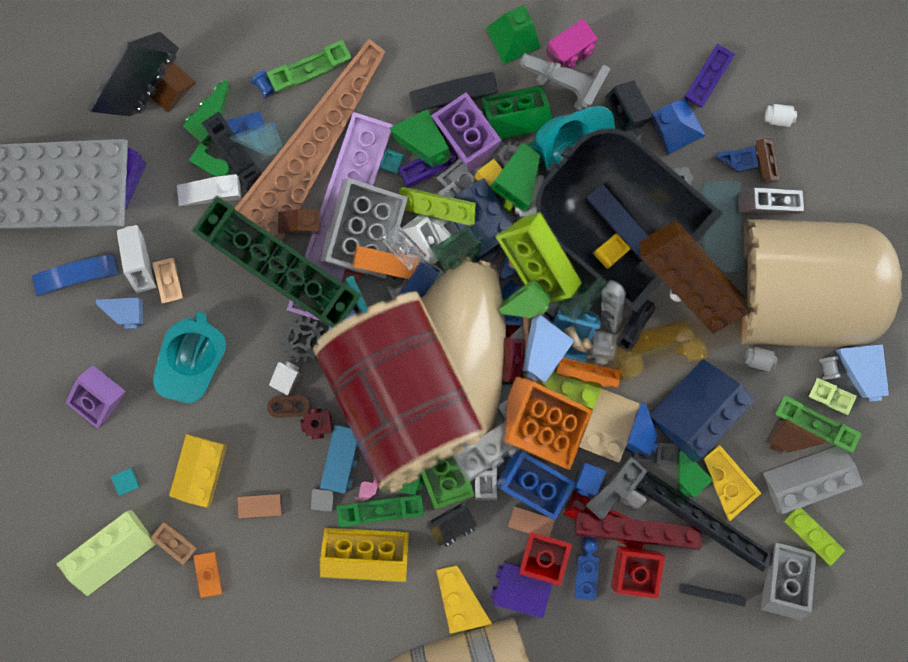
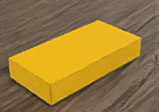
[593,233,630,269]

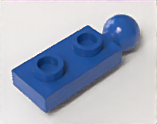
[574,537,600,600]

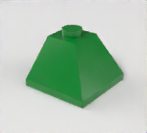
[486,4,541,66]

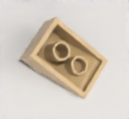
[579,388,639,463]

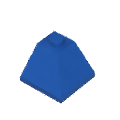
[650,99,705,155]
[624,403,659,458]

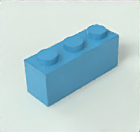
[320,425,359,494]

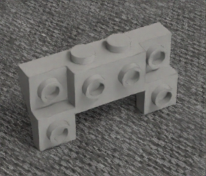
[453,399,521,482]

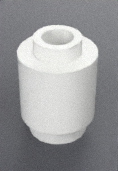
[765,104,797,127]

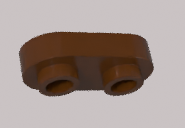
[267,395,310,418]

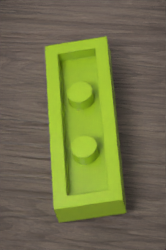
[783,508,845,566]

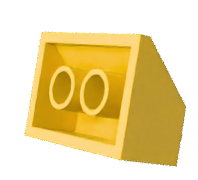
[169,434,227,508]

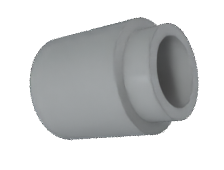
[744,346,777,372]

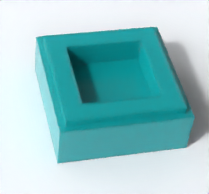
[379,148,404,175]
[111,468,140,496]

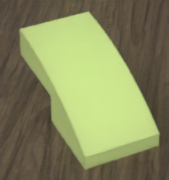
[809,378,857,416]

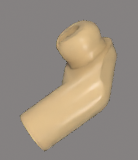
[564,326,592,352]

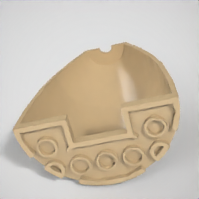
[421,255,506,430]

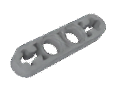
[601,281,625,333]

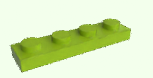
[399,187,476,225]

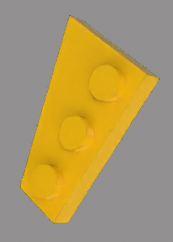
[702,445,762,521]
[436,565,492,633]

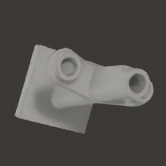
[519,53,610,110]

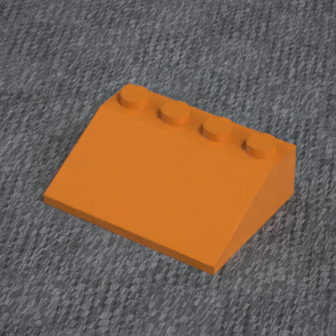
[505,377,593,470]

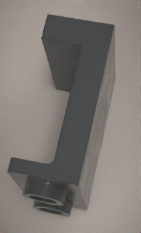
[586,456,647,519]

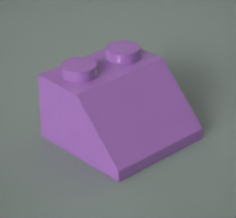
[65,365,126,429]

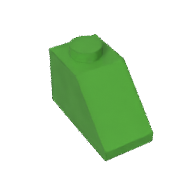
[498,278,551,318]

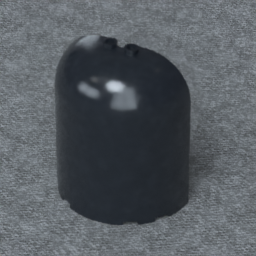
[536,129,723,312]

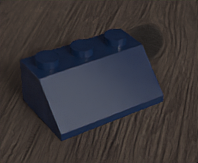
[453,178,513,258]

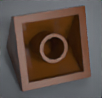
[151,62,196,113]

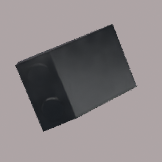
[427,502,477,547]

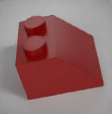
[519,532,572,586]

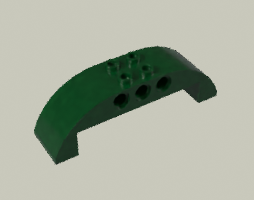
[192,195,361,328]

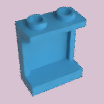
[552,305,601,362]

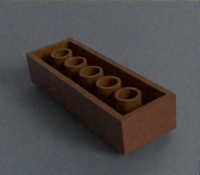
[638,220,749,334]

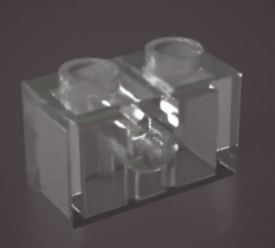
[587,331,618,366]

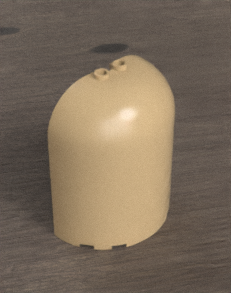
[742,219,902,348]

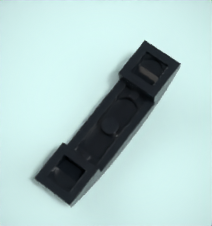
[202,111,261,191]

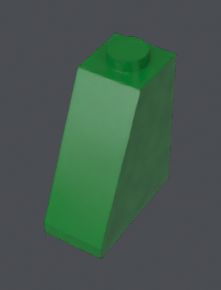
[390,109,451,167]
[490,143,540,212]

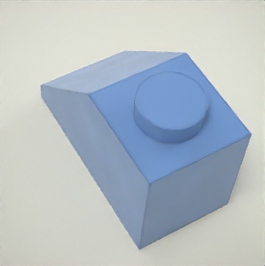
[96,298,143,329]

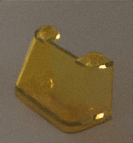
[610,321,708,380]

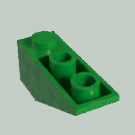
[183,80,231,146]

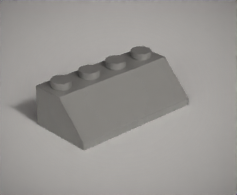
[763,446,863,514]

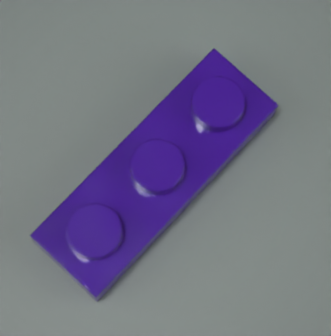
[684,44,735,108]

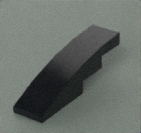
[409,72,498,113]

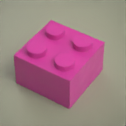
[546,18,598,69]

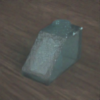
[230,122,283,156]

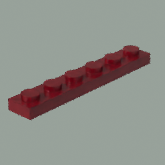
[575,513,702,550]

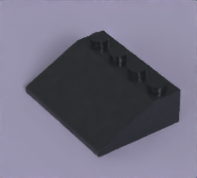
[87,32,179,116]

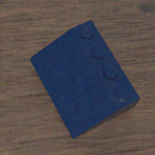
[650,359,756,462]

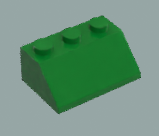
[481,85,551,140]

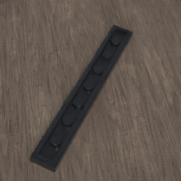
[635,471,773,572]

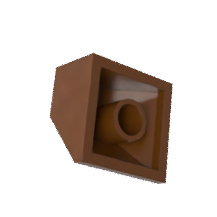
[766,420,825,454]

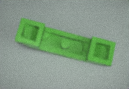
[267,39,352,92]
[775,395,862,453]

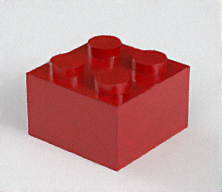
[611,546,665,599]

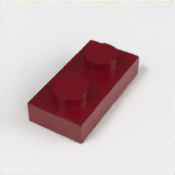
[502,338,525,382]

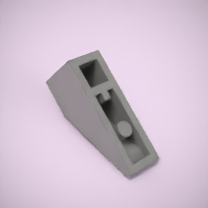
[738,188,804,214]

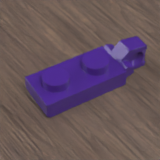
[398,149,457,188]

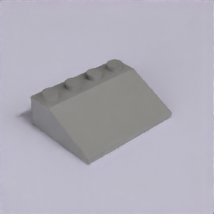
[320,178,408,279]

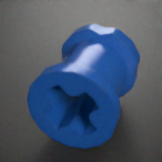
[251,70,275,98]

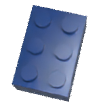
[495,451,576,520]

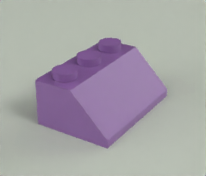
[431,92,502,173]

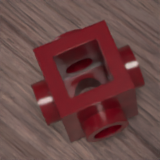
[300,408,333,440]

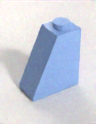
[522,315,574,383]
[835,345,889,401]

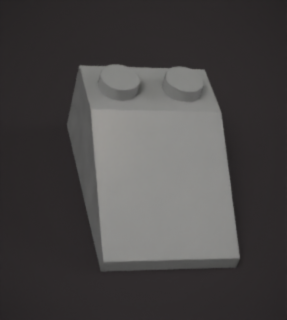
[761,543,816,621]

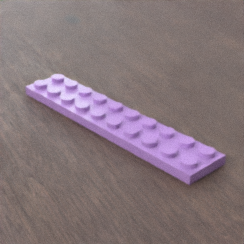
[287,112,393,323]

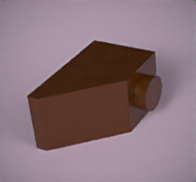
[278,209,321,234]

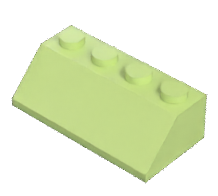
[57,510,157,596]

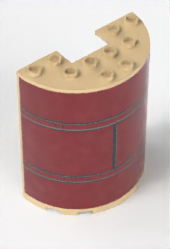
[313,292,487,493]

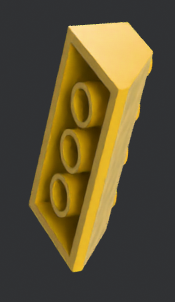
[320,528,409,582]

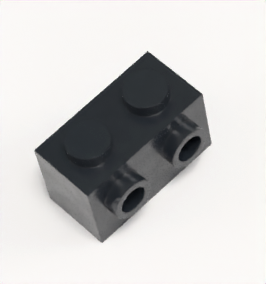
[605,80,653,132]

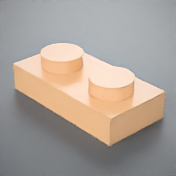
[153,258,184,304]

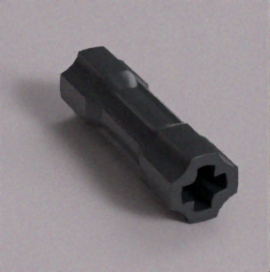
[616,299,656,351]

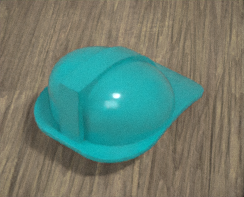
[528,106,615,170]
[153,310,226,403]

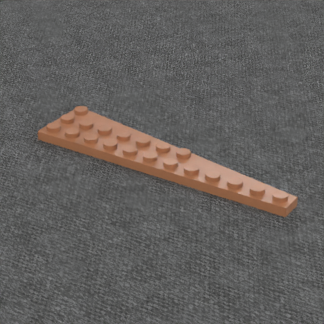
[235,39,386,241]

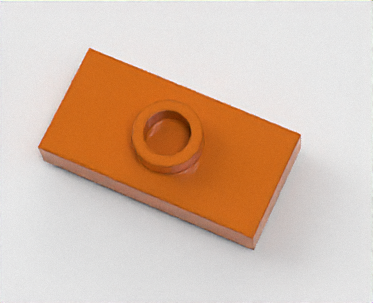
[193,551,223,598]

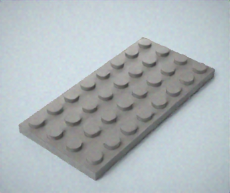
[0,139,128,229]

